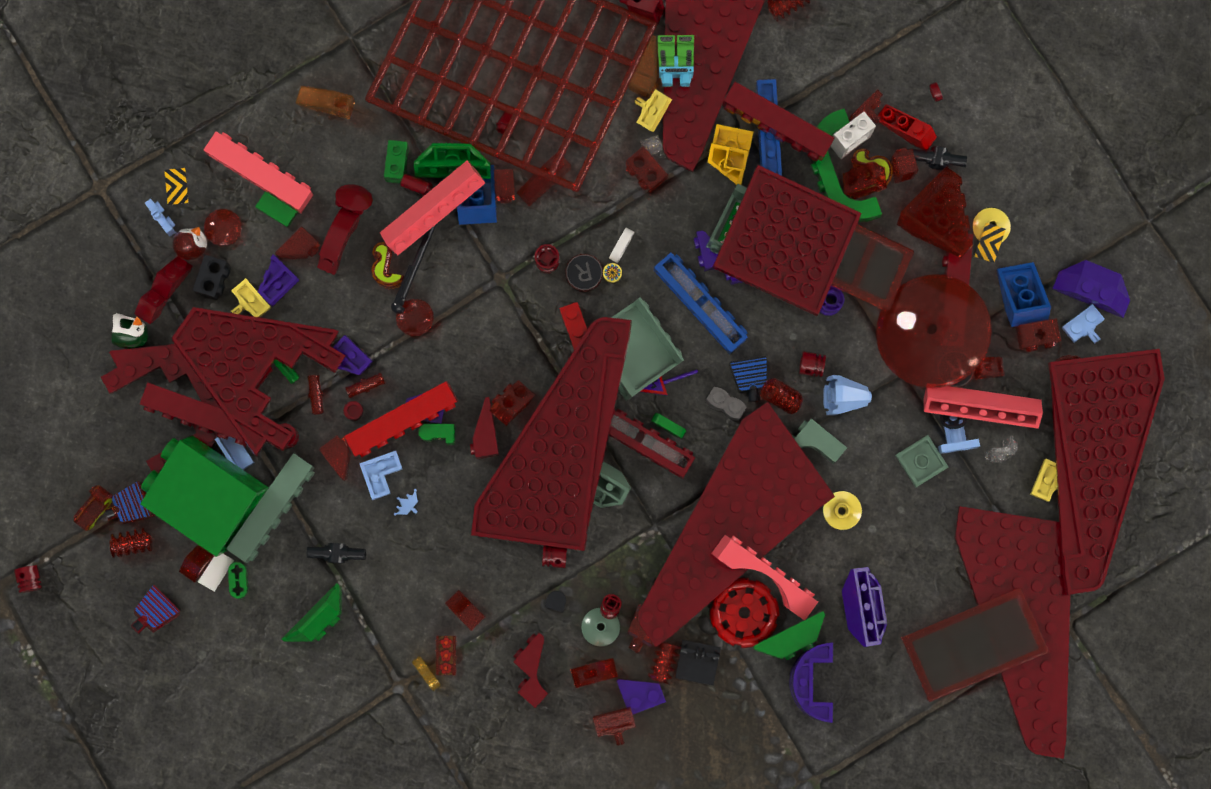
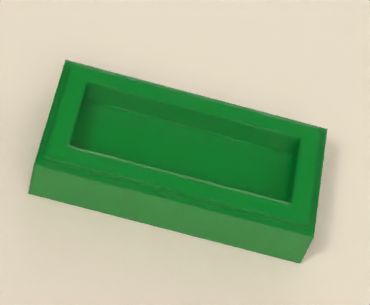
[255,191,298,228]

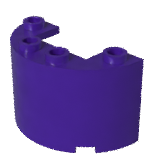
[789,643,833,723]

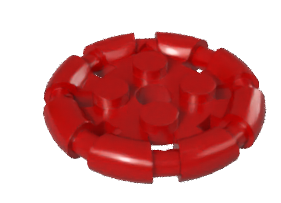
[709,578,780,648]

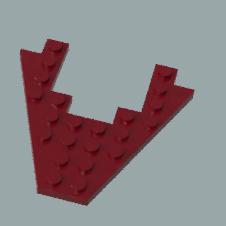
[101,344,273,473]

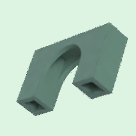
[792,419,847,464]

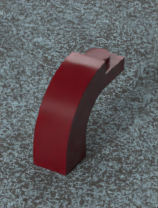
[317,207,361,275]

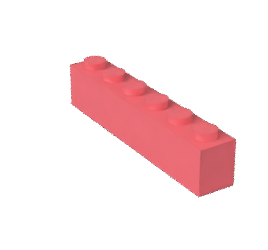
[204,132,313,214]
[380,160,485,255]
[924,383,1043,429]

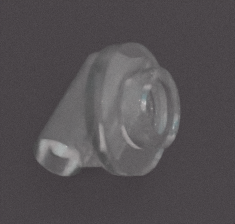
[640,135,662,155]

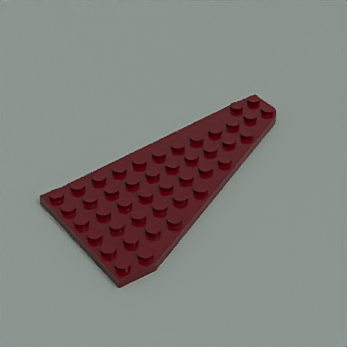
[663,0,765,172]
[471,317,632,551]
[1048,349,1165,595]
[638,402,835,647]
[954,506,1070,759]

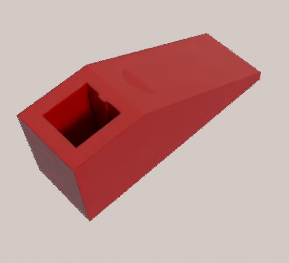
[876,104,937,151]

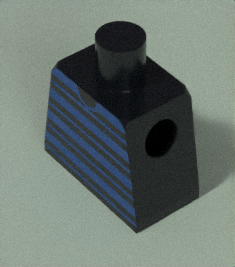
[729,356,767,402]

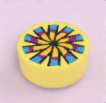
[603,263,622,283]

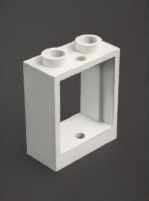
[830,112,876,159]

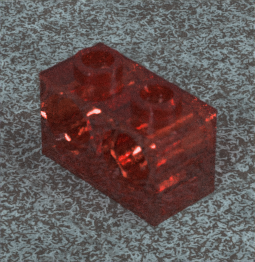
[626,146,668,193]
[889,148,919,184]
[843,162,887,199]
[489,380,535,426]

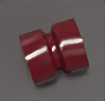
[535,244,560,273]

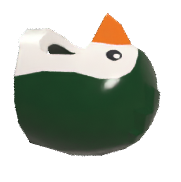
[112,313,149,349]

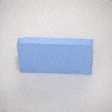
[215,437,254,470]

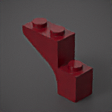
[134,256,193,324]
[513,633,548,708]

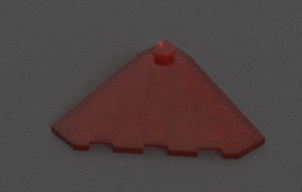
[897,167,973,258]

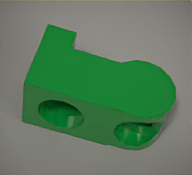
[419,424,455,445]

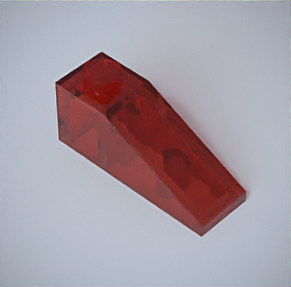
[517,151,571,207]

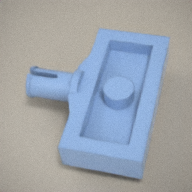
[145,199,176,236]
[1062,304,1105,344]

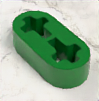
[651,413,686,439]
[228,562,248,599]

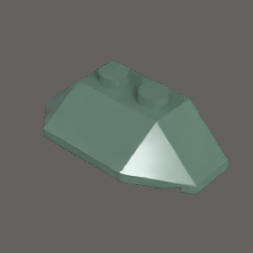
[594,461,631,508]

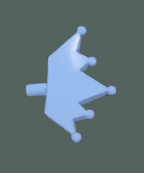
[394,489,418,516]

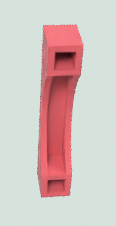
[711,535,818,620]

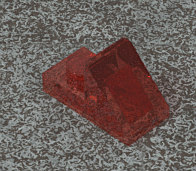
[849,90,883,123]
[973,356,1005,379]

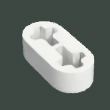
[609,228,635,263]

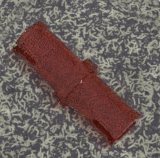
[345,372,385,398]
[307,375,324,415]

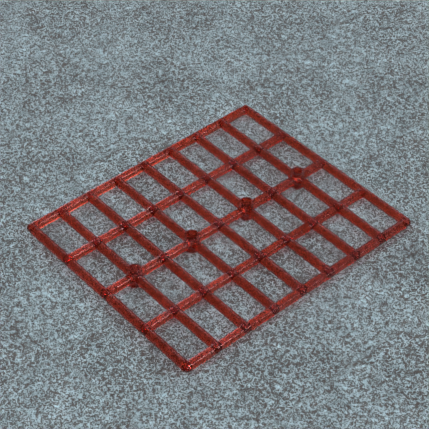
[365,0,657,192]

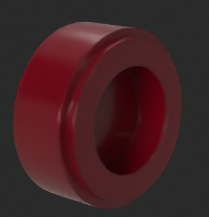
[929,82,943,102]
[343,401,363,421]

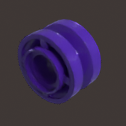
[820,286,845,316]

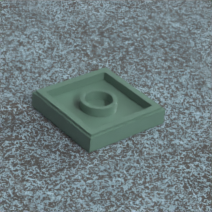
[895,435,948,488]

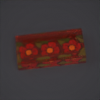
[436,636,456,675]

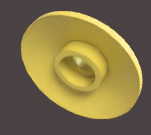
[972,208,1010,243]
[823,491,862,530]

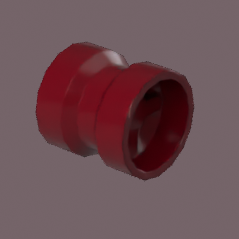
[600,594,622,619]

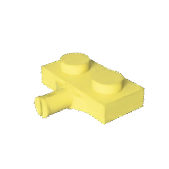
[635,89,672,132]
[231,278,271,318]
[1030,459,1058,502]

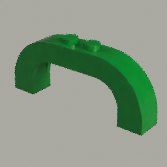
[811,108,882,222]

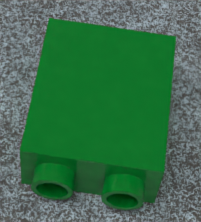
[140,435,269,557]

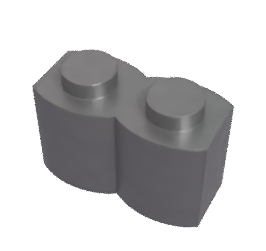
[706,387,747,421]

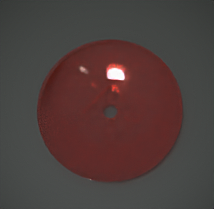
[876,274,992,388]

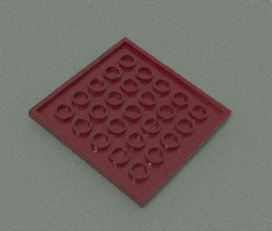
[712,165,862,316]

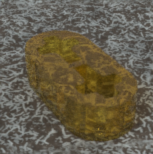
[412,656,441,691]

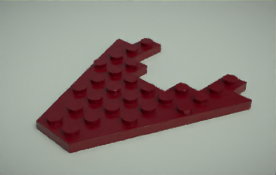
[172,307,346,456]

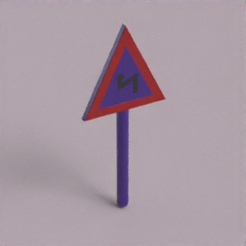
[640,370,698,396]

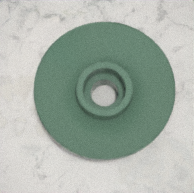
[581,608,620,647]

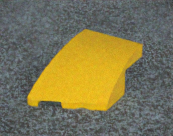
[708,124,754,185]

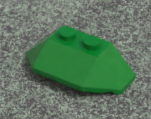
[414,143,491,179]
[282,583,342,642]
[752,611,825,660]

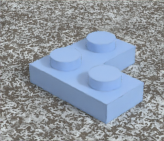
[359,451,403,500]

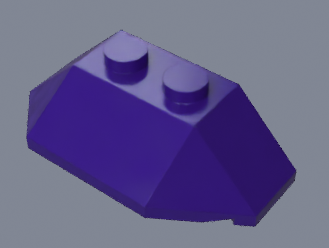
[1052,260,1130,318]
[842,567,887,647]

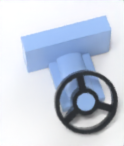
[938,414,980,454]

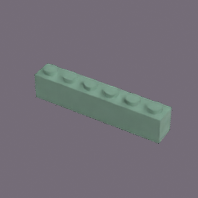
[226,453,315,563]

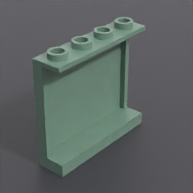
[611,297,684,401]

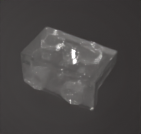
[984,436,1018,463]

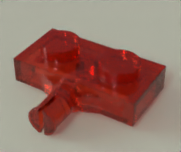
[593,707,636,745]

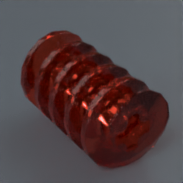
[767,0,810,22]
[760,378,803,414]
[109,528,153,558]
[647,642,681,685]

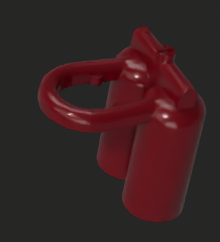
[400,174,433,197]

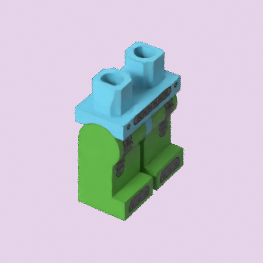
[657,35,694,87]

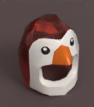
[172,227,207,260]

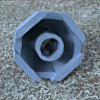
[823,375,872,415]

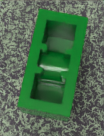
[384,140,409,184]

